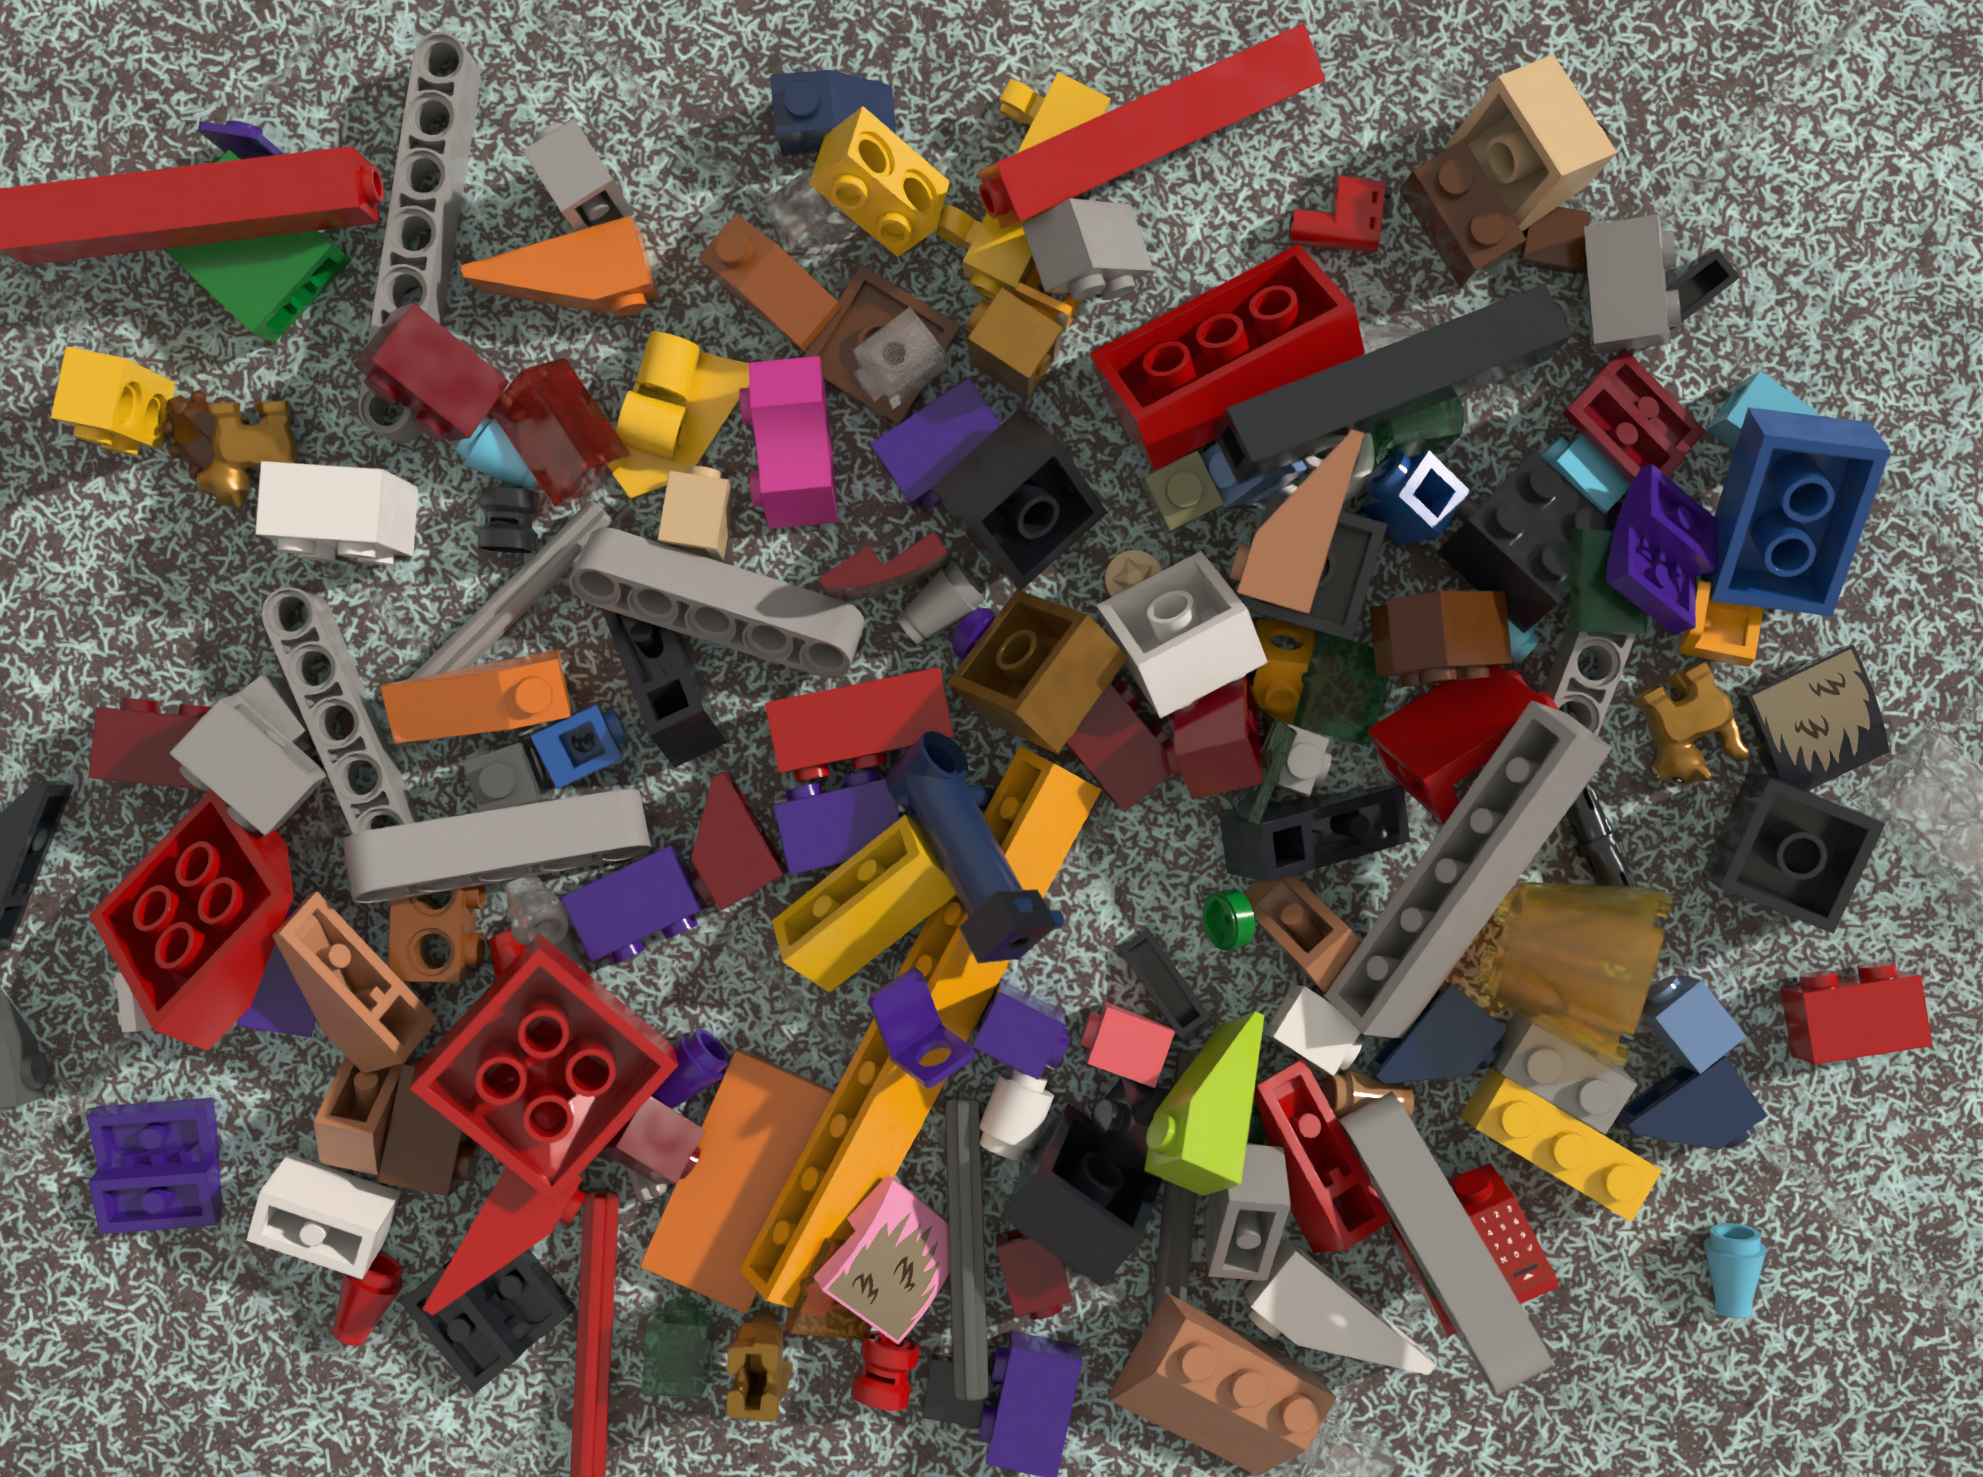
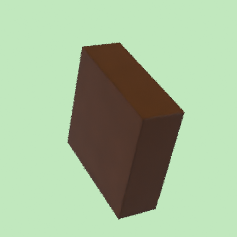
[1518,206,1591,274]

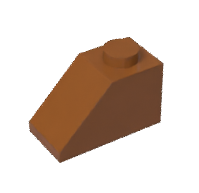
[698,213,841,351]

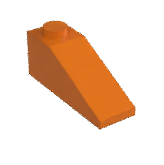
[460,215,660,316]
[380,649,571,744]

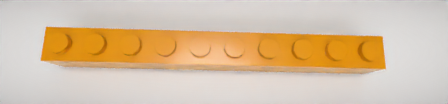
[739,746,1101,1315]

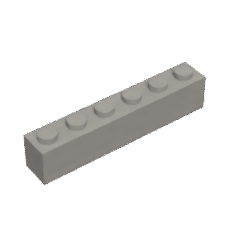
[1324,701,1612,1039]

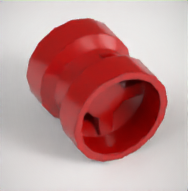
[850,1331,921,1411]

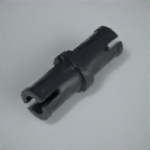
[1565,781,1640,904]

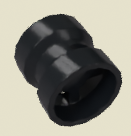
[477,487,540,554]

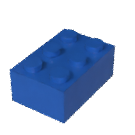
[1700,407,1891,616]

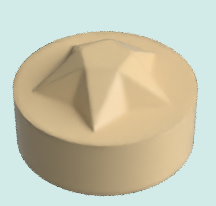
[1104,550,1162,598]

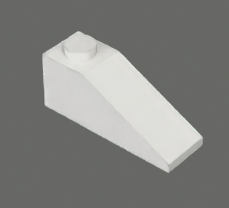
[1244,1238,1436,1375]

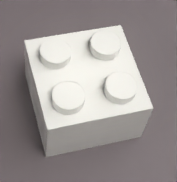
[256,461,418,565]
[1096,551,1268,718]

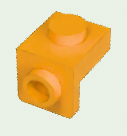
[1677,580,1764,667]

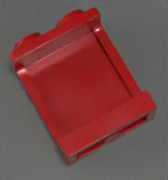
[1367,665,1560,825]

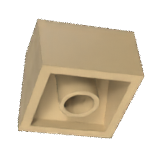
[1446,54,1617,231]

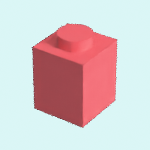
[1079,1001,1175,1088]

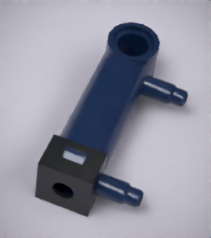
[886,731,1064,963]

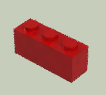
[765,667,955,782]

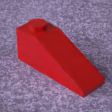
[1254,1058,1392,1253]
[422,1166,587,1315]

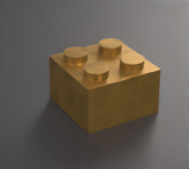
[947,590,1128,754]

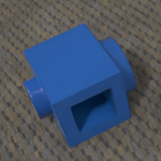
[1360,451,1470,546]

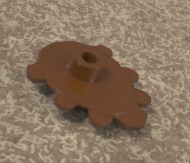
[160,390,249,477]

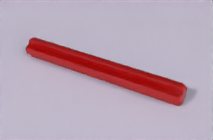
[570,1190,619,1477]

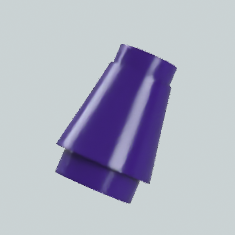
[651,1029,730,1109]

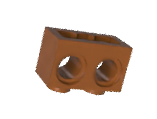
[388,884,486,983]

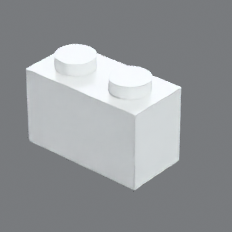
[246,1153,401,1279]

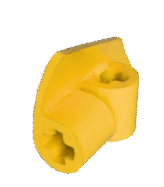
[609,331,749,500]

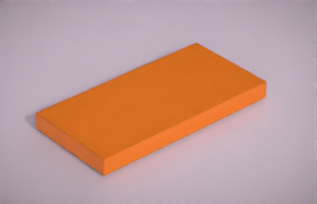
[640,1048,835,1314]

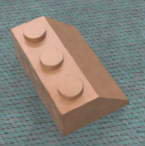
[1108,1293,1337,1476]

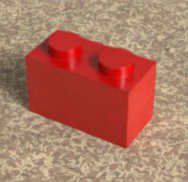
[1780,962,1933,1065]

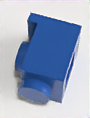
[530,701,629,789]

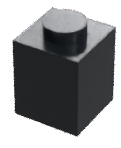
[1090,1077,1171,1173]

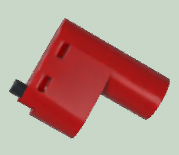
[1288,175,1392,252]

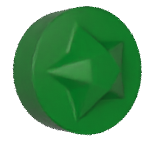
[1202,889,1255,951]

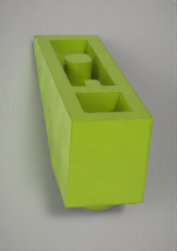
[1145,1011,1265,1196]

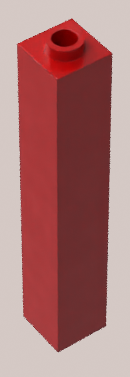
[978,23,1326,229]
[0,146,384,265]

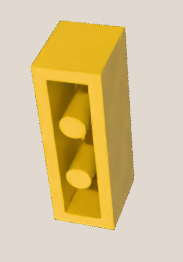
[772,814,956,993]
[1460,1067,1662,1222]

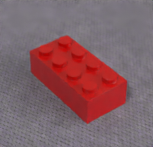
[1089,244,1365,471]

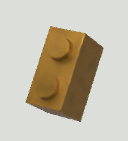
[965,288,1063,401]

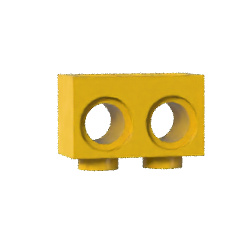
[809,106,950,257]
[51,346,175,456]

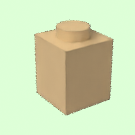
[657,466,735,561]

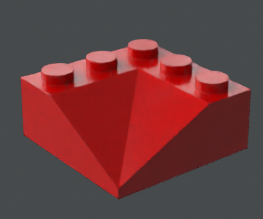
[89,789,294,1051]
[410,933,678,1203]

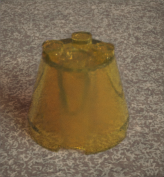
[1477,881,1675,1070]

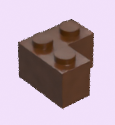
[1370,591,1512,687]

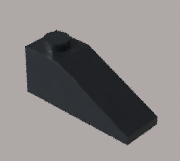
[601,608,728,768]
[0,781,74,950]
[1219,784,1410,883]

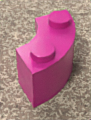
[739,356,838,529]

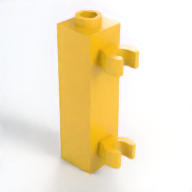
[937,72,1111,300]

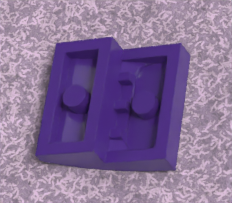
[1606,464,1718,634]
[87,1097,222,1234]

